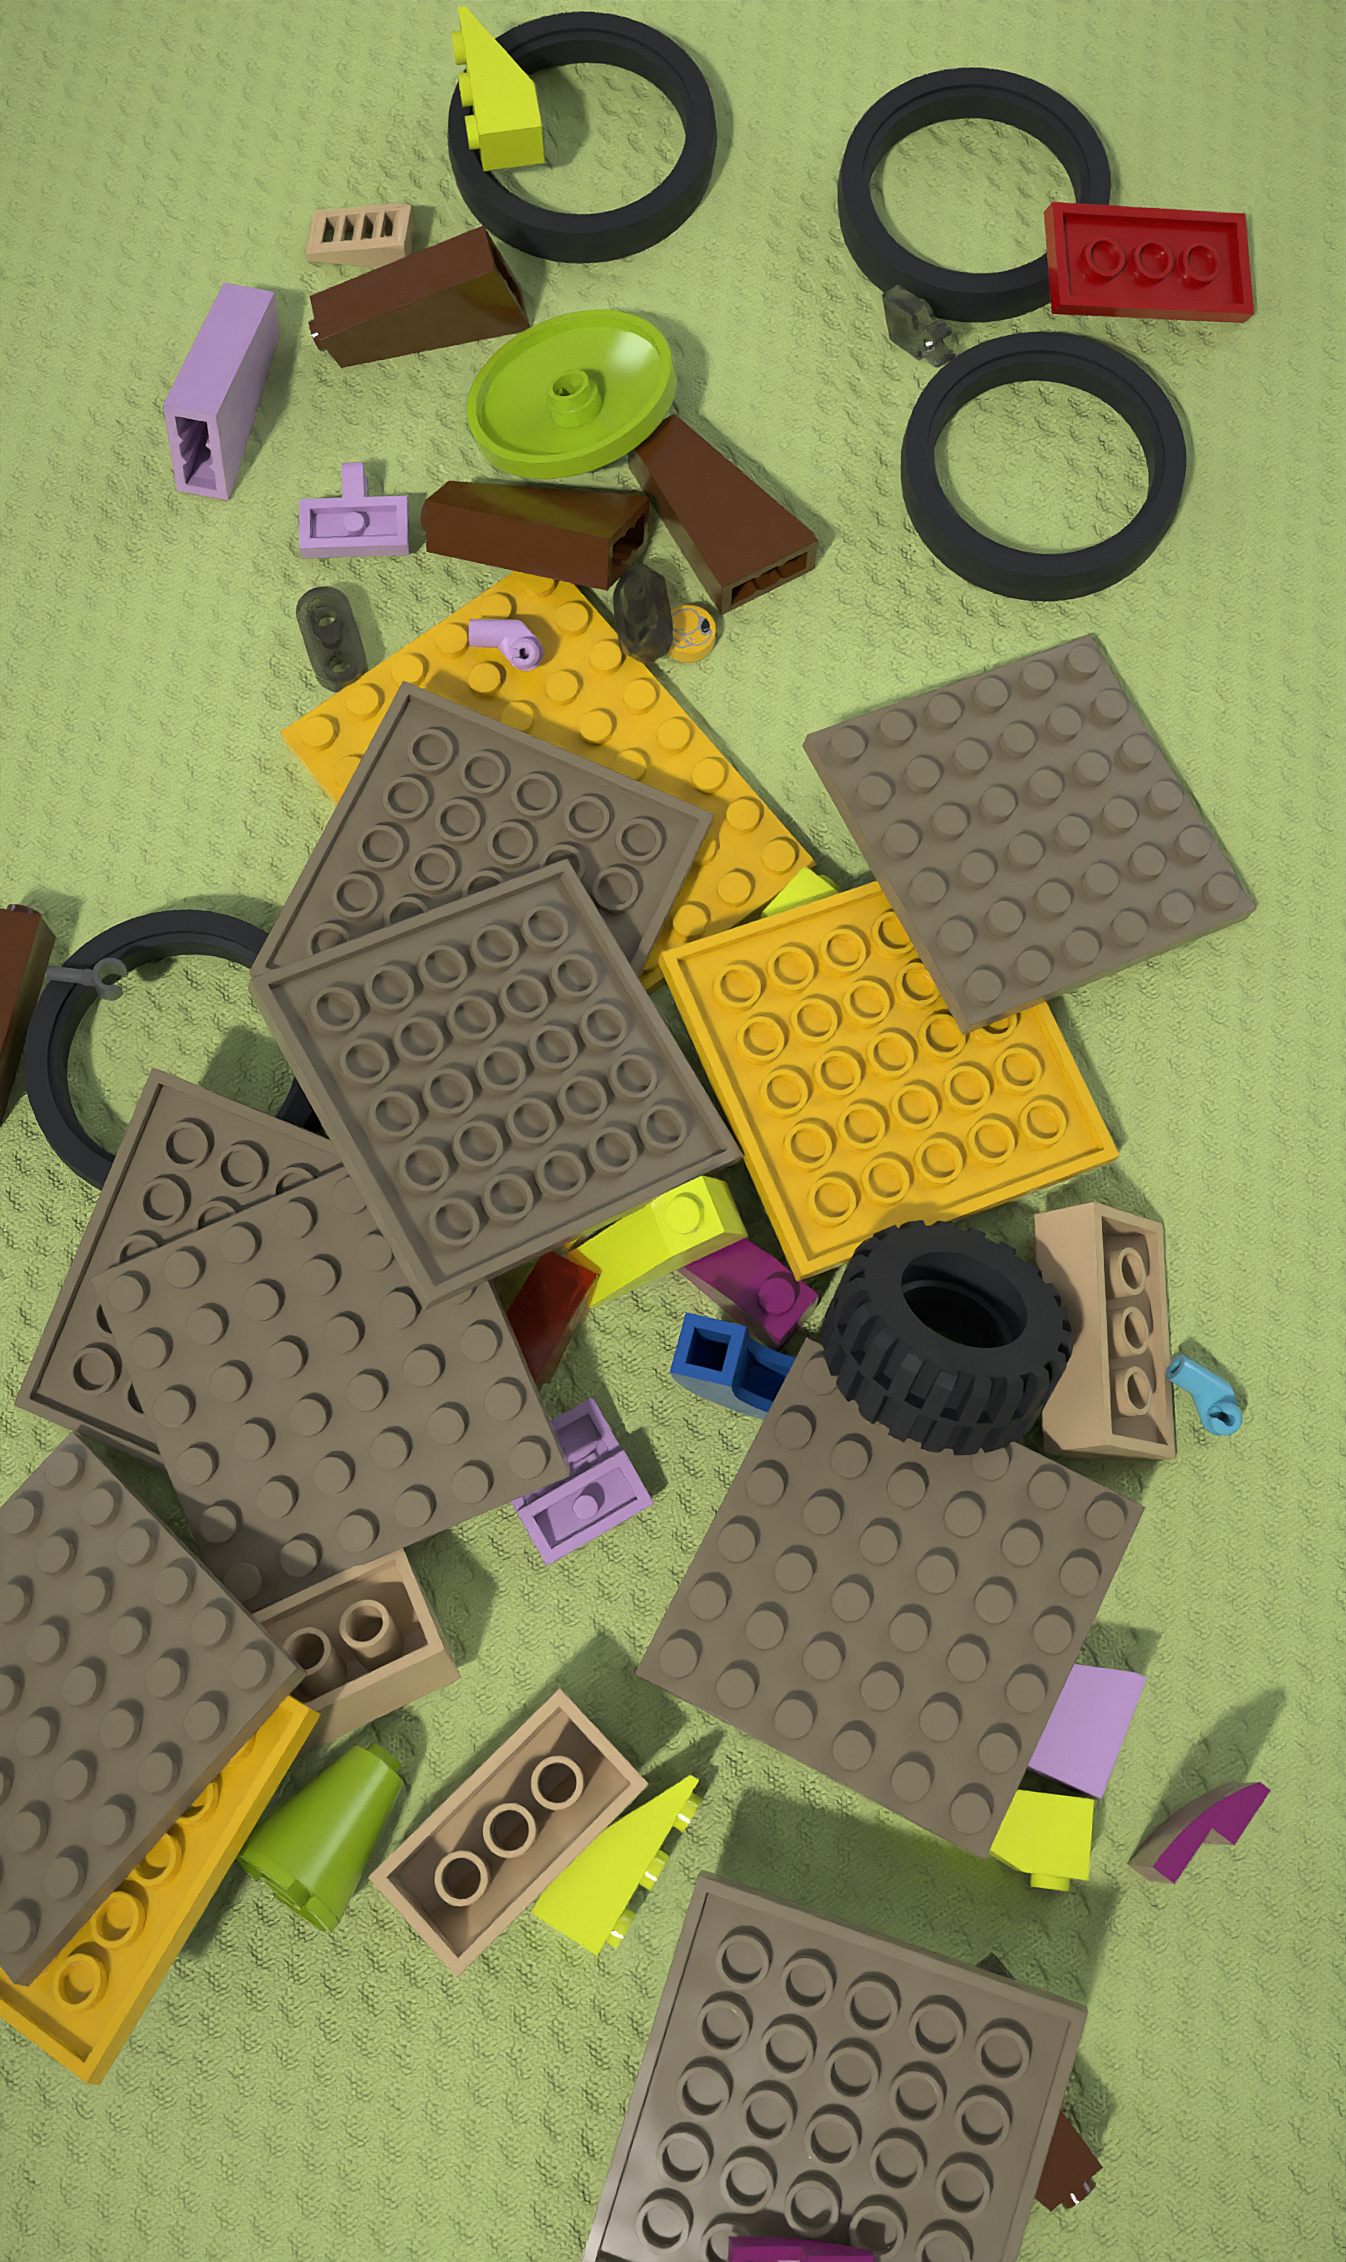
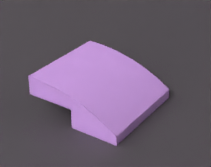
[511,1397,654,1566]

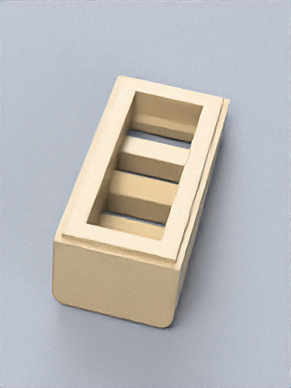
[305,204,416,268]

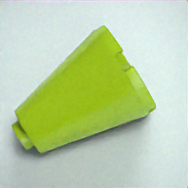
[234,1743,404,1934]

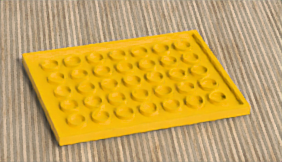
[280,571,818,996]

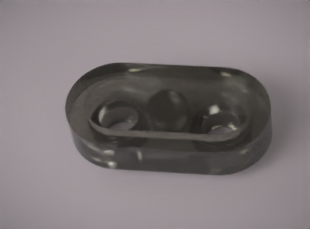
[613,563,673,664]
[296,586,368,692]

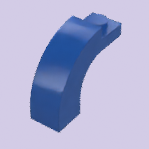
[670,1312,796,1420]

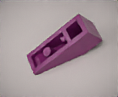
[677,1238,819,1352]

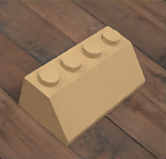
[1033,1202,1176,1460]
[252,1548,462,1758]
[368,1688,649,1978]

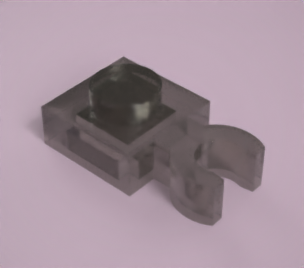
[881,285,956,368]

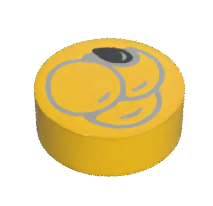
[661,605,716,663]

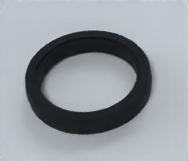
[448,11,717,264]
[837,67,1111,323]
[901,332,1186,602]
[24,909,321,1191]

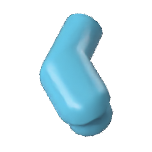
[1166,1354,1243,1436]

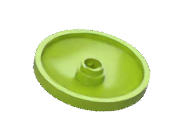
[466,309,677,479]

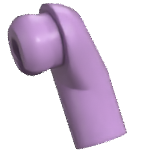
[469,619,543,671]

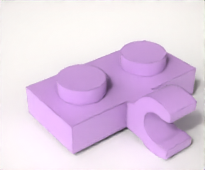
[299,462,410,559]

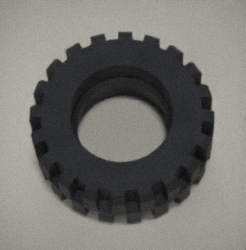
[821,1220,1073,1455]

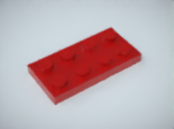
[1044,202,1254,323]

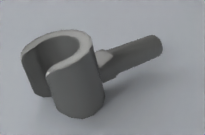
[46,958,128,1001]

